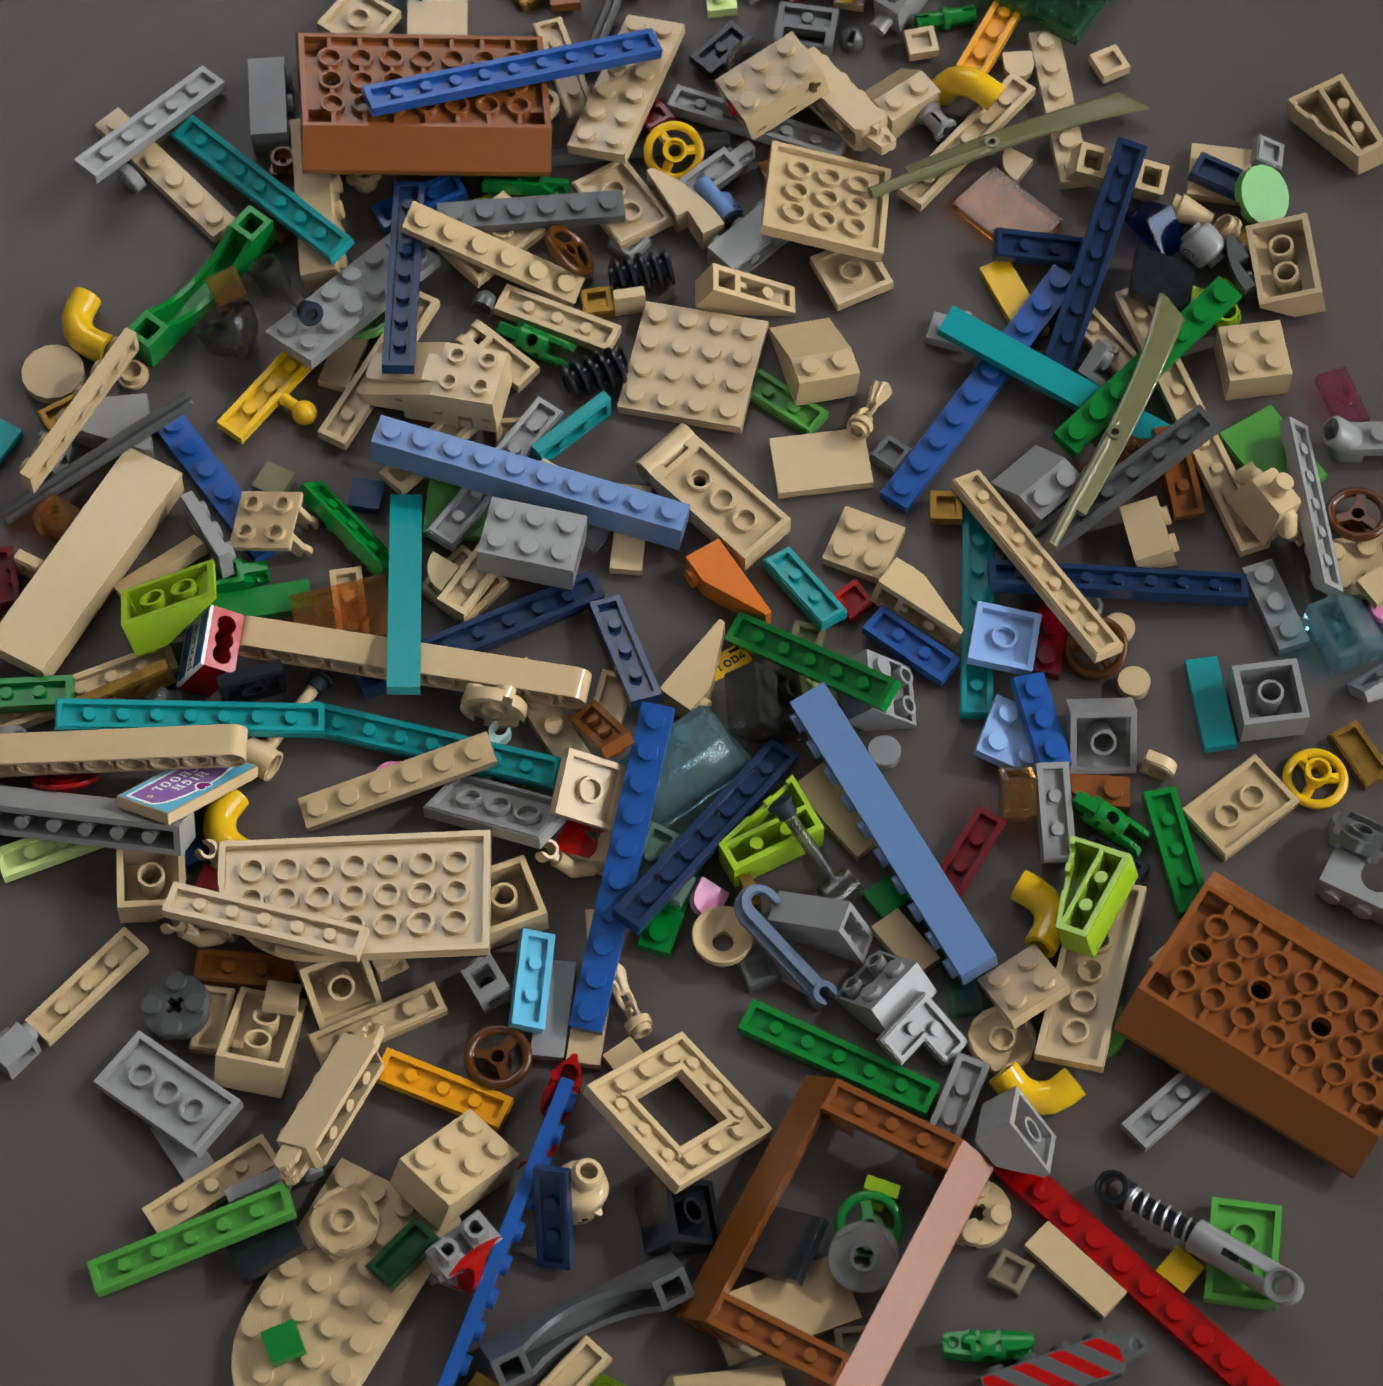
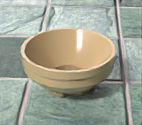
[692,906,754,967]

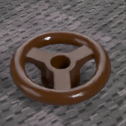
[545,224,594,277]
[1326,487,1383,542]
[1064,616,1128,680]
[463,1024,532,1090]

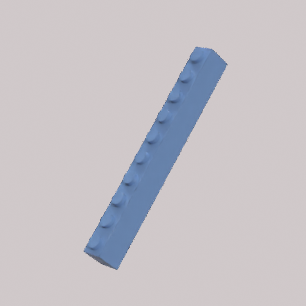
[371,415,691,550]
[789,682,999,985]

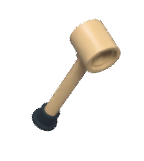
[246,668,333,781]

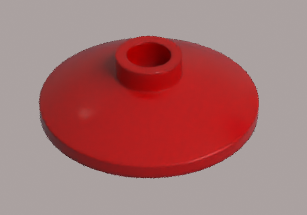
[31,773,99,794]

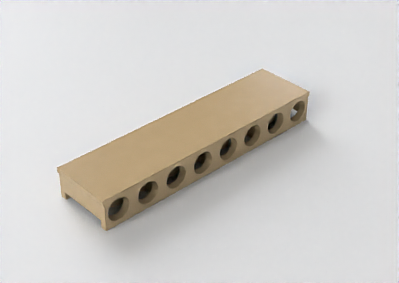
[0,448,184,676]

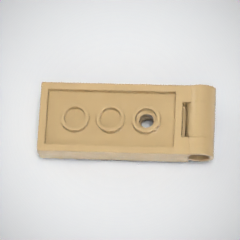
[634,423,791,571]

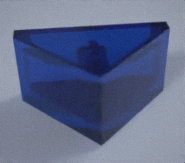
[1124,201,1184,257]

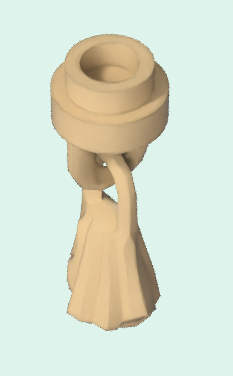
[847,380,893,440]
[612,963,653,1040]

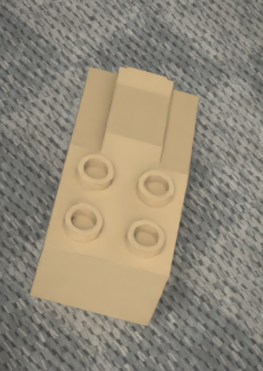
[363,342,513,433]

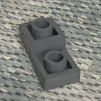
[1226,233,1256,306]

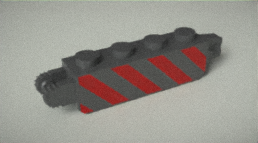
[977,1330,1148,1386]

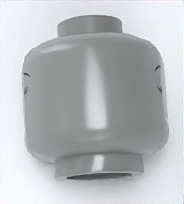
[1180,222,1226,268]

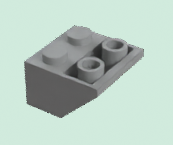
[840,649,917,731]
[834,950,937,1035]

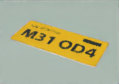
[715,646,752,682]

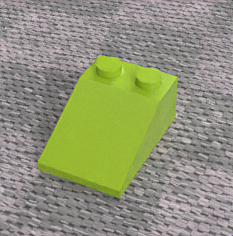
[121,559,217,656]

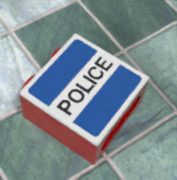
[176,605,244,697]

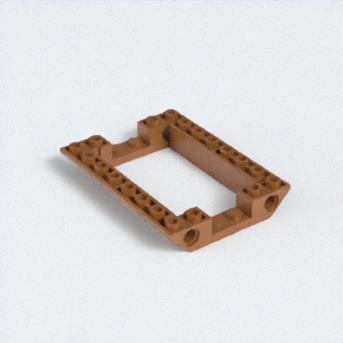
[676,1075,995,1386]

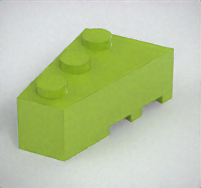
[718,774,824,888]
[1056,835,1139,958]

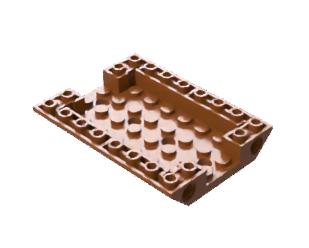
[295,32,552,176]
[1113,871,1383,1179]

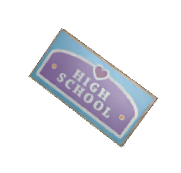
[117,762,258,825]

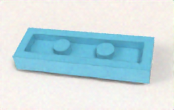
[508,928,556,1034]

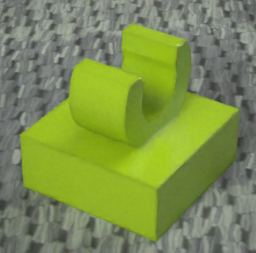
[863,1174,903,1213]

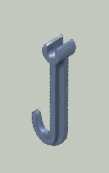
[734,884,837,1010]

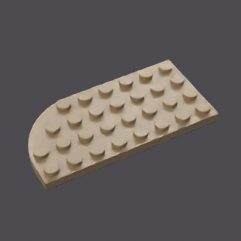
[218,830,492,962]
[232,1158,462,1386]

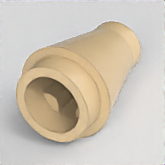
[1166,193,1215,226]

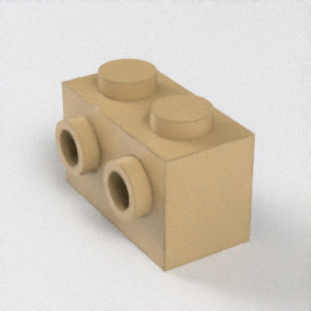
[1119,495,1180,569]

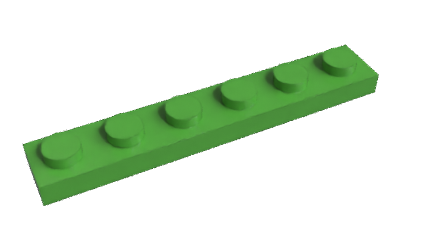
[87,1182,298,1297]

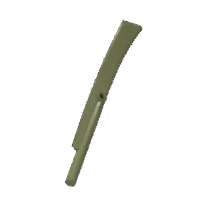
[867,91,1149,199]
[1045,292,1185,550]

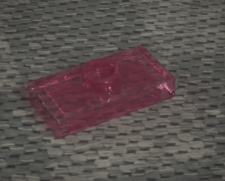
[1314,366,1370,422]

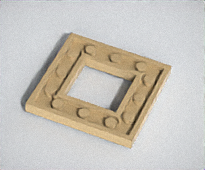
[582,1031,773,1194]

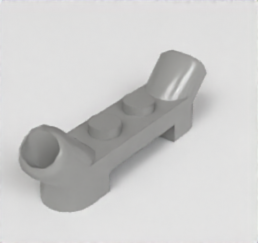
[1321,415,1383,463]

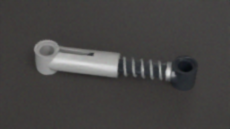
[1095,1169,1304,1306]

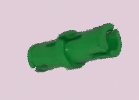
[914,4,977,31]

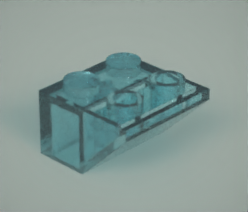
[1302,593,1383,677]

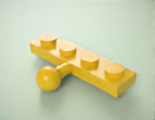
[217,351,317,445]

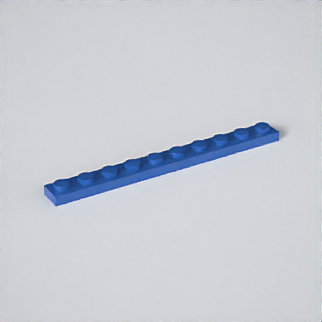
[362,28,663,117]
[880,264,1071,514]
[568,701,675,1035]
[438,1076,578,1386]

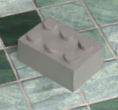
[477,496,588,590]

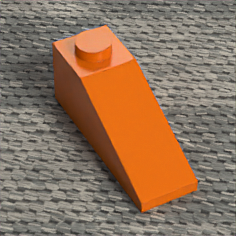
[684,538,772,624]

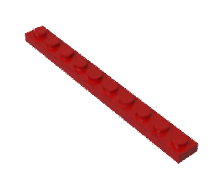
[992,1167,1282,1386]

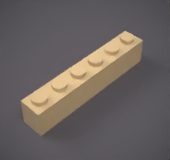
[290,118,349,291]

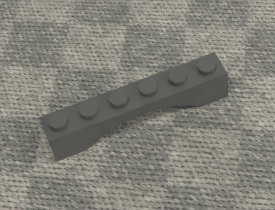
[479,1251,695,1386]

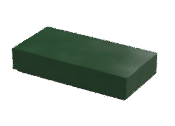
[365,1216,440,1293]

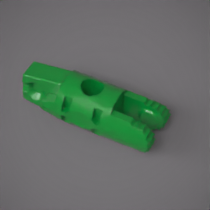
[496,321,577,368]
[1072,790,1152,857]
[942,1330,1035,1362]

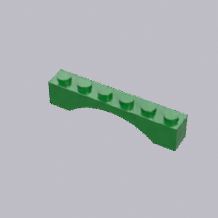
[128,205,276,367]

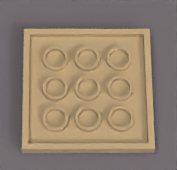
[759,140,891,263]
[617,301,769,434]

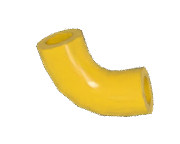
[932,65,1005,111]
[61,287,114,362]
[203,789,249,854]
[1010,869,1062,958]
[989,1061,1087,1115]

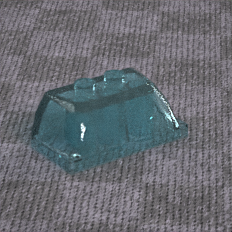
[619,705,752,827]

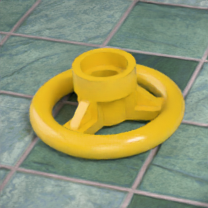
[643,121,705,180]
[1282,748,1349,809]

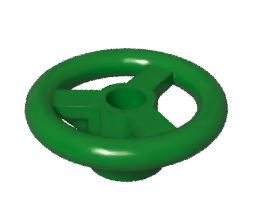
[834,1190,905,1262]

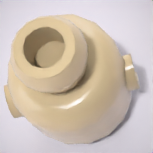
[562,1158,609,1225]

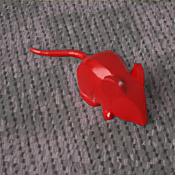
[517,1053,583,1169]

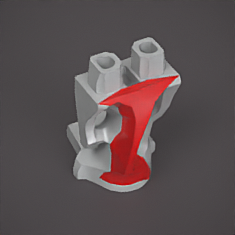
[425,1210,502,1296]

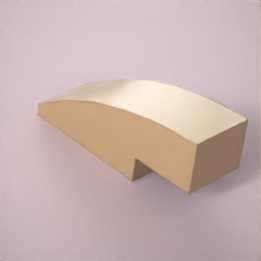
[647,168,725,250]

